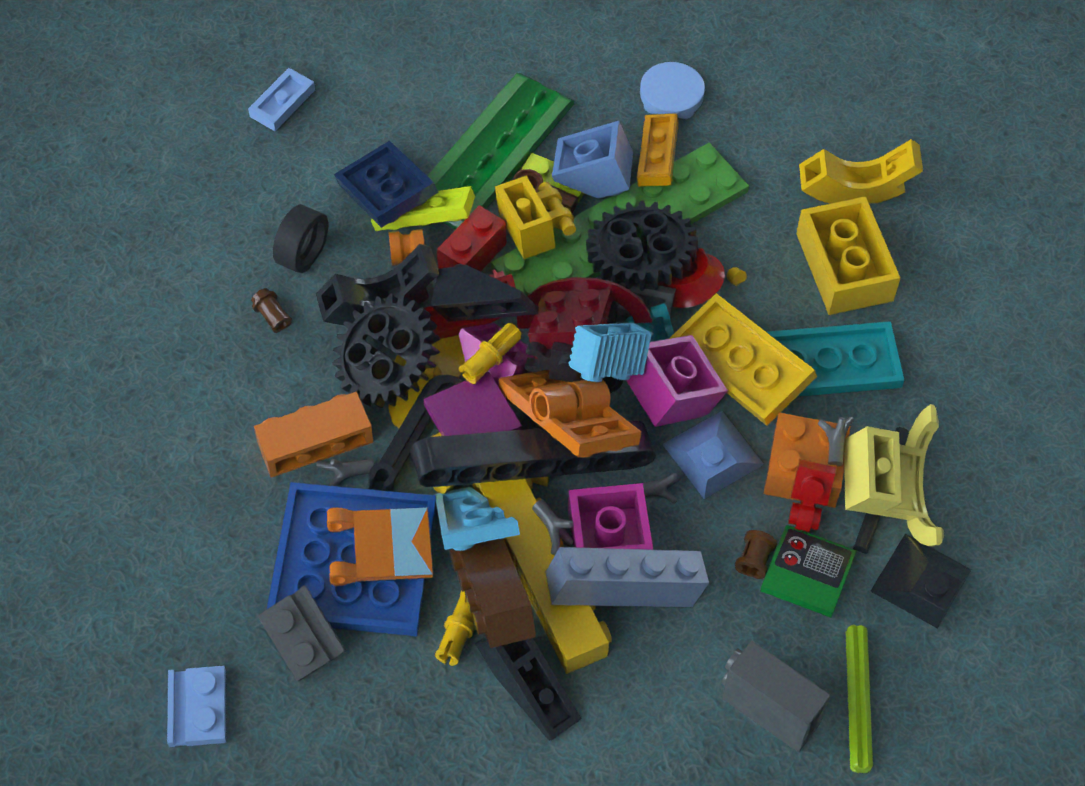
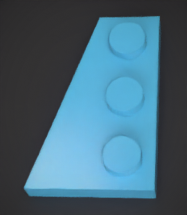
[435,487,520,551]

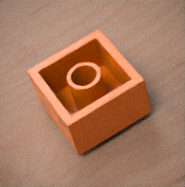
[763,413,851,508]

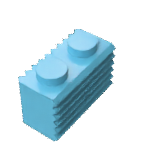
[568,323,652,382]

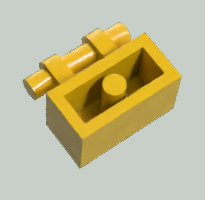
[495,176,576,259]

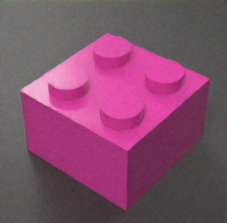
[626,335,728,427]
[568,483,653,550]

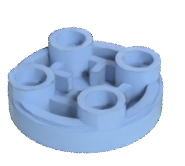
[640,62,705,119]

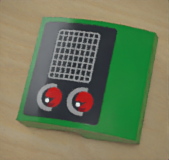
[760,525,856,618]

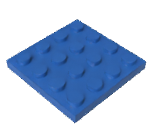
[267,482,436,636]

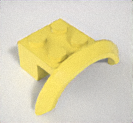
[844,404,944,547]

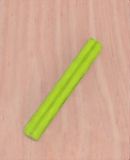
[846,625,873,773]

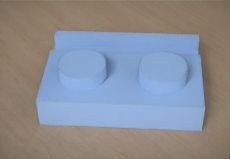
[167,666,226,747]

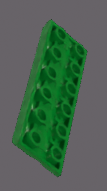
[428,73,574,230]

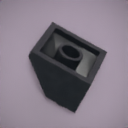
[870,534,972,629]

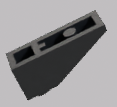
[430,264,539,322]
[475,637,582,741]

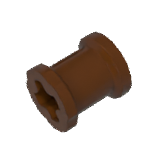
[735,530,777,579]

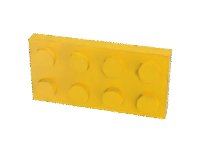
[669,293,817,426]

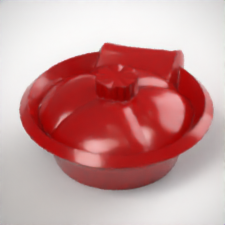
[659,248,725,308]

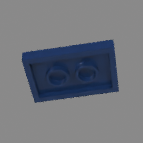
[334,141,438,228]

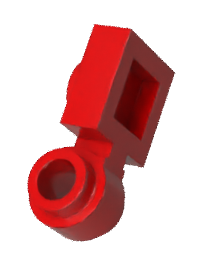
[788,459,836,532]

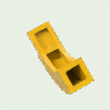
[799,139,923,204]

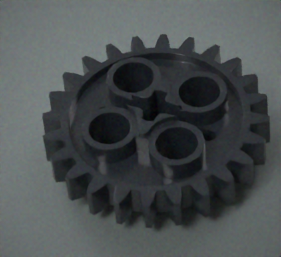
[586,201,698,291]
[332,294,440,408]

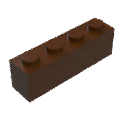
[450,538,536,648]

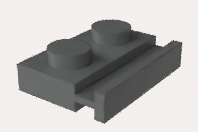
[257,585,346,681]

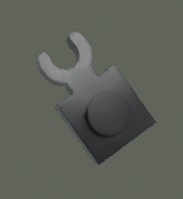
[525,342,585,382]

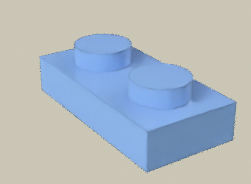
[248,68,315,131]

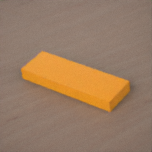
[637,113,679,187]

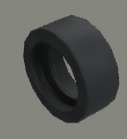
[273,204,329,274]

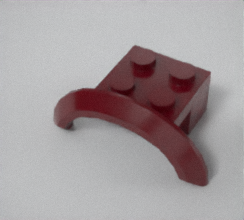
[517,277,652,359]

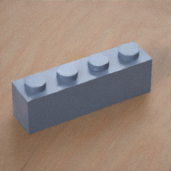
[545,547,709,607]

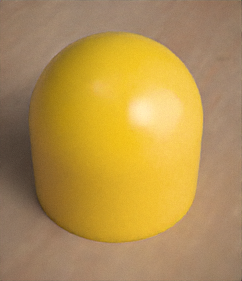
[726,267,747,286]

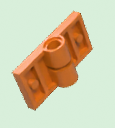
[498,370,641,457]

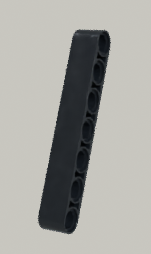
[410,421,656,487]

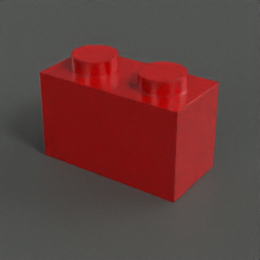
[437,205,507,272]

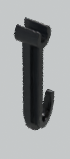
[368,375,463,491]

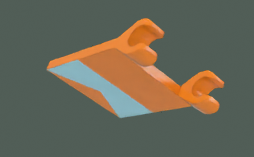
[327,507,433,586]

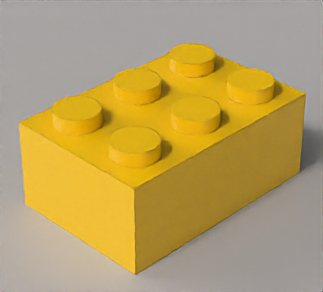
[796,196,900,315]

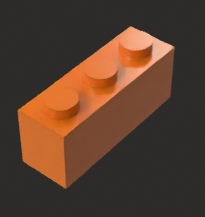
[254,391,373,477]

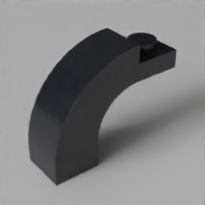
[316,244,439,325]

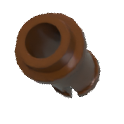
[251,288,292,333]

